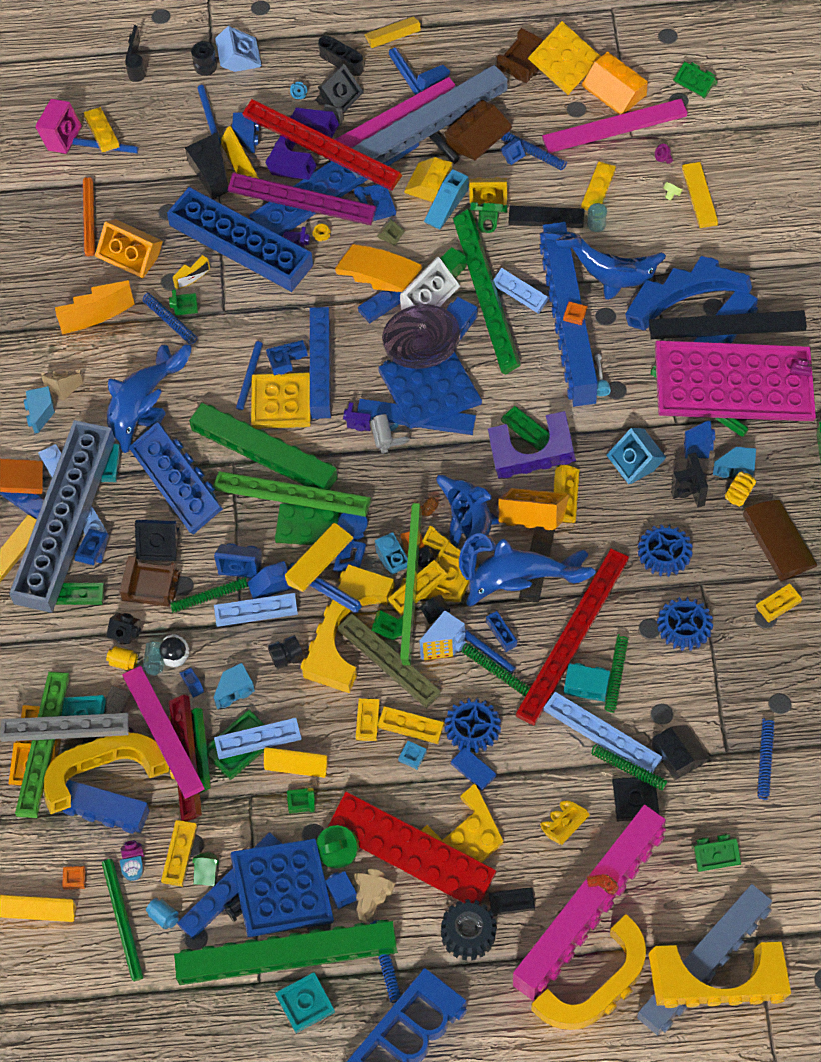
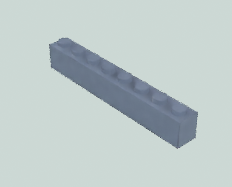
[637,884,772,1036]

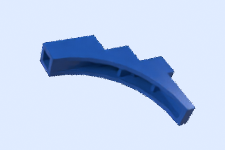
[625,256,752,331]

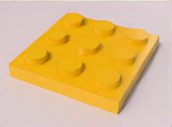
[528,21,601,95]
[251,373,311,429]

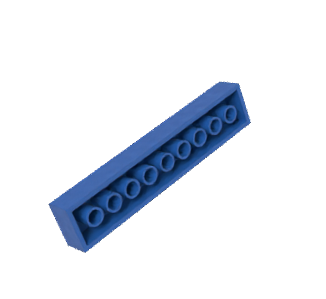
[539,222,598,407]

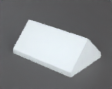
[400,257,460,322]

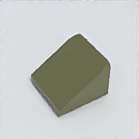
[377,219,405,245]

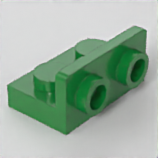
[673,62,718,99]
[691,834,741,872]

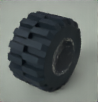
[441,899,497,961]

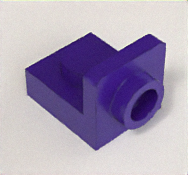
[284,227,310,249]

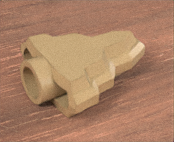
[352,869,395,923]

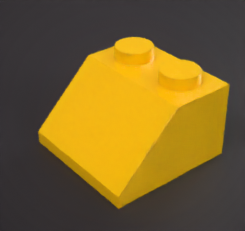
[404,157,452,202]
[469,177,507,205]

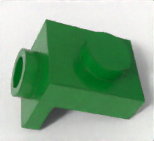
[169,289,198,315]
[371,610,403,640]

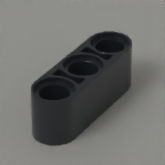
[318,36,364,76]

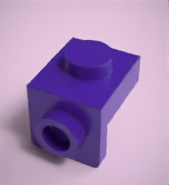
[343,402,371,431]

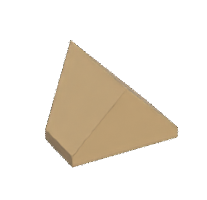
[41,370,83,401]

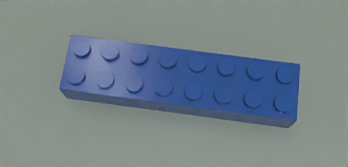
[167,187,313,292]

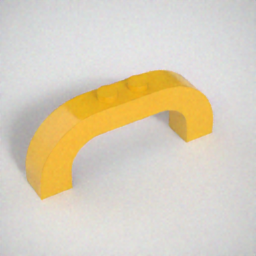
[44,733,169,814]
[531,914,646,1030]

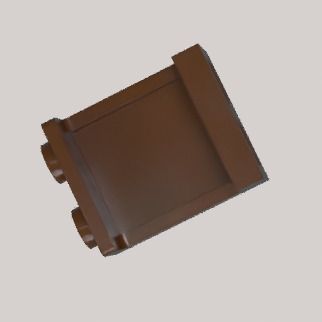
[497,28,544,84]
[119,556,180,607]

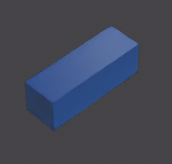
[416,65,450,90]
[486,611,517,652]

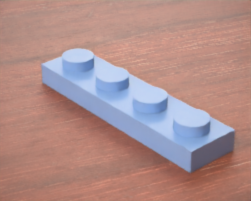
[214,593,298,627]
[214,718,301,759]

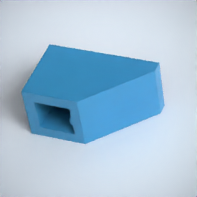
[24,386,55,433]
[713,447,756,478]
[375,532,408,575]
[213,663,255,709]

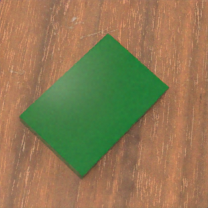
[206,709,265,780]

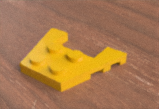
[398,526,477,602]
[421,784,503,862]

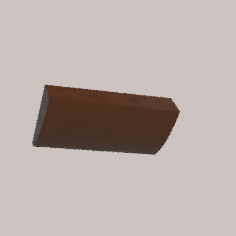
[743,500,817,582]

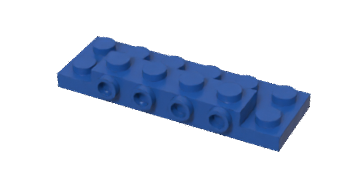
[128,422,223,535]

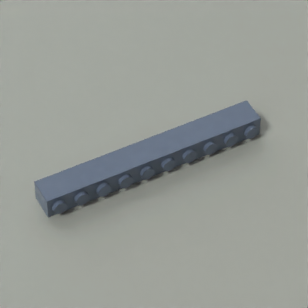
[350,65,507,178]

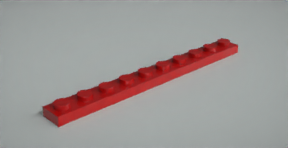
[242,99,402,191]
[516,549,629,726]

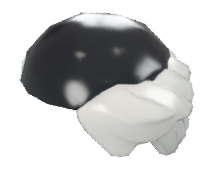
[159,634,189,667]

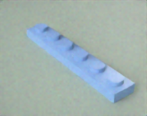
[38,444,109,537]
[544,692,662,774]

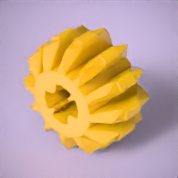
[725,471,756,507]

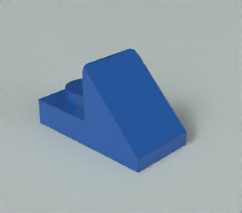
[75,529,108,565]

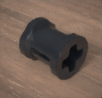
[223,895,243,922]

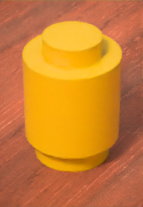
[106,646,138,671]

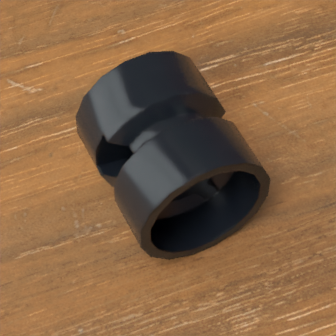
[191,41,217,76]
[267,635,304,670]

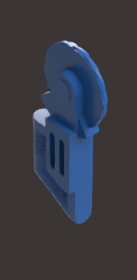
[333,513,368,572]

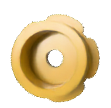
[312,224,331,241]

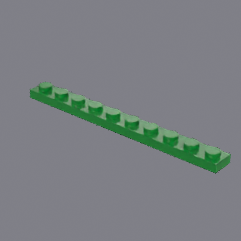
[453,209,521,375]

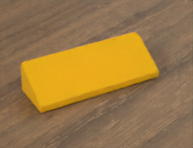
[364,16,421,48]
[553,465,580,523]
[264,747,328,778]

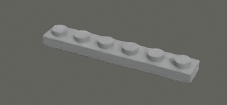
[0,713,129,742]

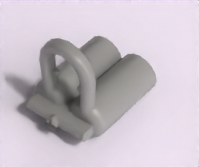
[370,414,410,454]

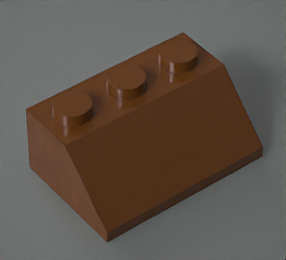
[444,100,512,161]

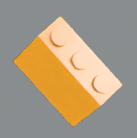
[582,51,648,115]
[95,219,163,278]
[499,488,569,530]

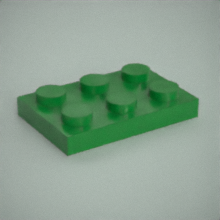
[275,504,340,545]

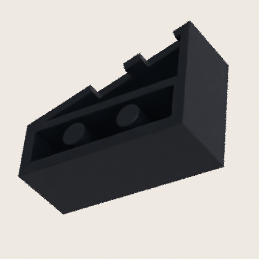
[185,132,228,199]

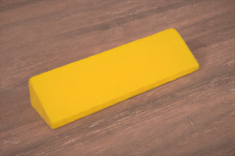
[221,126,259,179]
[285,523,353,592]
[0,895,77,922]

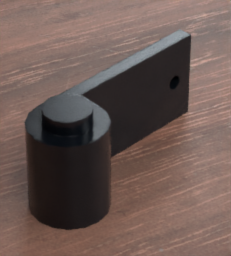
[125,25,146,82]

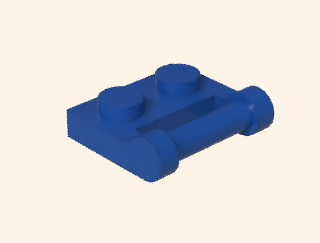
[354,184,396,221]

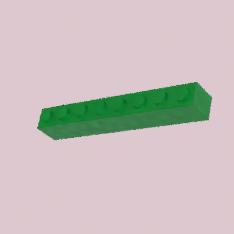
[189,403,338,490]

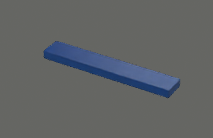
[357,399,476,435]

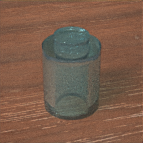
[587,203,607,232]
[143,642,164,675]

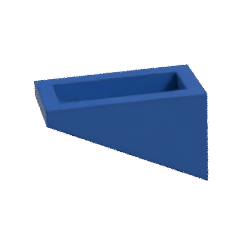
[180,668,204,698]

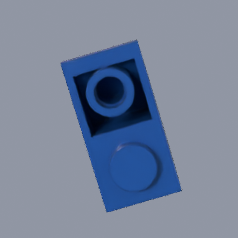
[232,112,260,153]
[684,421,715,459]

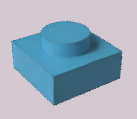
[398,741,427,770]

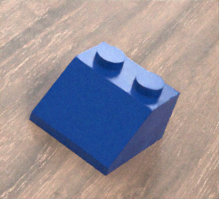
[214,543,262,578]

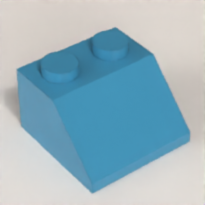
[607,428,666,484]

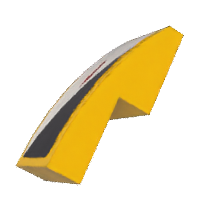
[173,255,210,289]

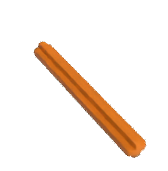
[83,177,95,257]

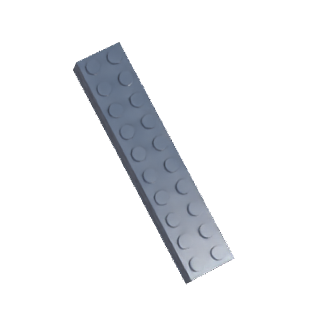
[9,420,115,613]

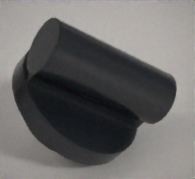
[418,547,434,568]

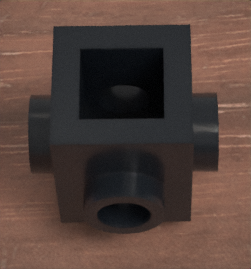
[106,612,141,644]

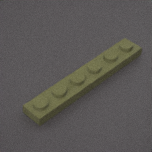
[338,614,441,709]

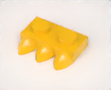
[540,801,590,845]

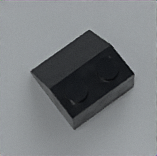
[652,725,711,780]

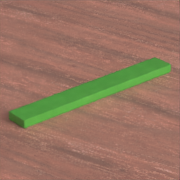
[213,471,371,517]
[400,503,422,666]
[15,672,70,818]

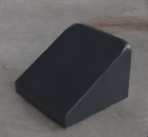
[419,595,451,624]

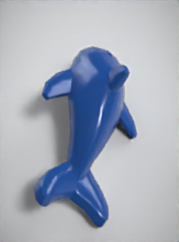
[544,231,666,300]
[107,344,192,453]
[436,475,500,580]
[466,539,596,607]

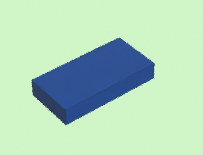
[451,747,496,791]

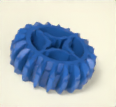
[638,524,693,577]
[657,597,713,651]
[444,697,501,754]

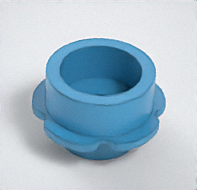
[290,81,308,99]

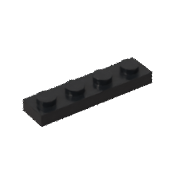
[508,205,584,228]

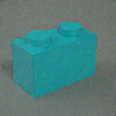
[564,663,610,702]

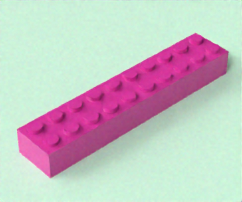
[513,805,666,1001]

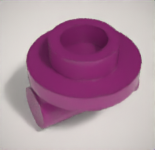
[655,144,673,164]
[790,358,812,377]
[121,840,144,860]

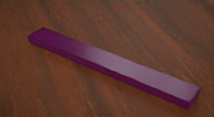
[227,173,376,226]

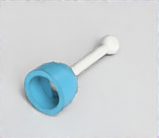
[594,354,611,397]

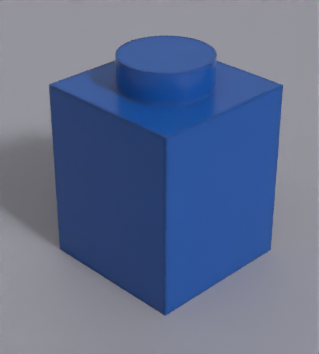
[325,871,357,910]

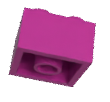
[35,99,82,154]

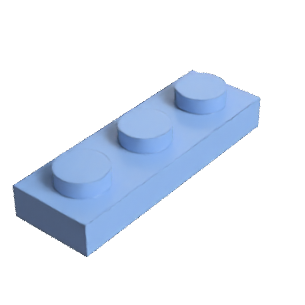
[494,268,549,314]

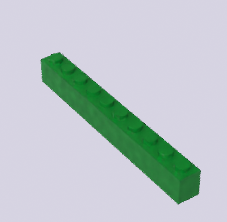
[174,920,398,986]

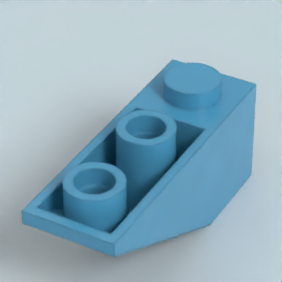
[424,169,469,230]

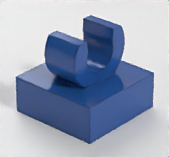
[501,138,526,165]

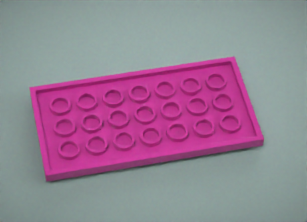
[655,341,816,421]

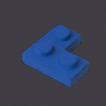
[266,340,308,375]

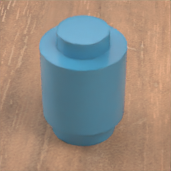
[146,898,179,929]

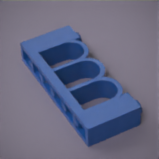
[347,968,467,1062]

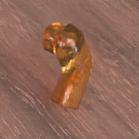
[411,497,439,517]
[587,874,619,894]

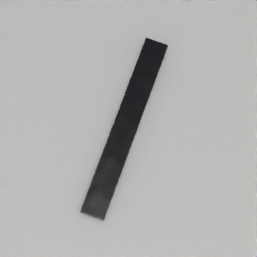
[648,310,807,340]

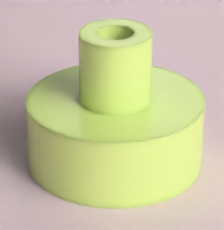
[663,181,683,200]

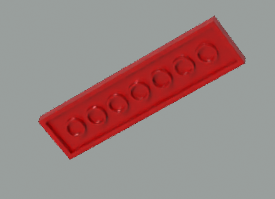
[327,792,497,906]

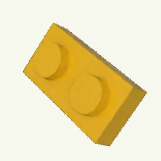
[756,583,802,623]
[356,698,380,741]

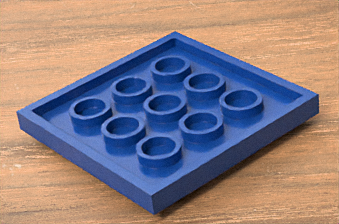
[378,343,482,429]
[230,839,334,937]

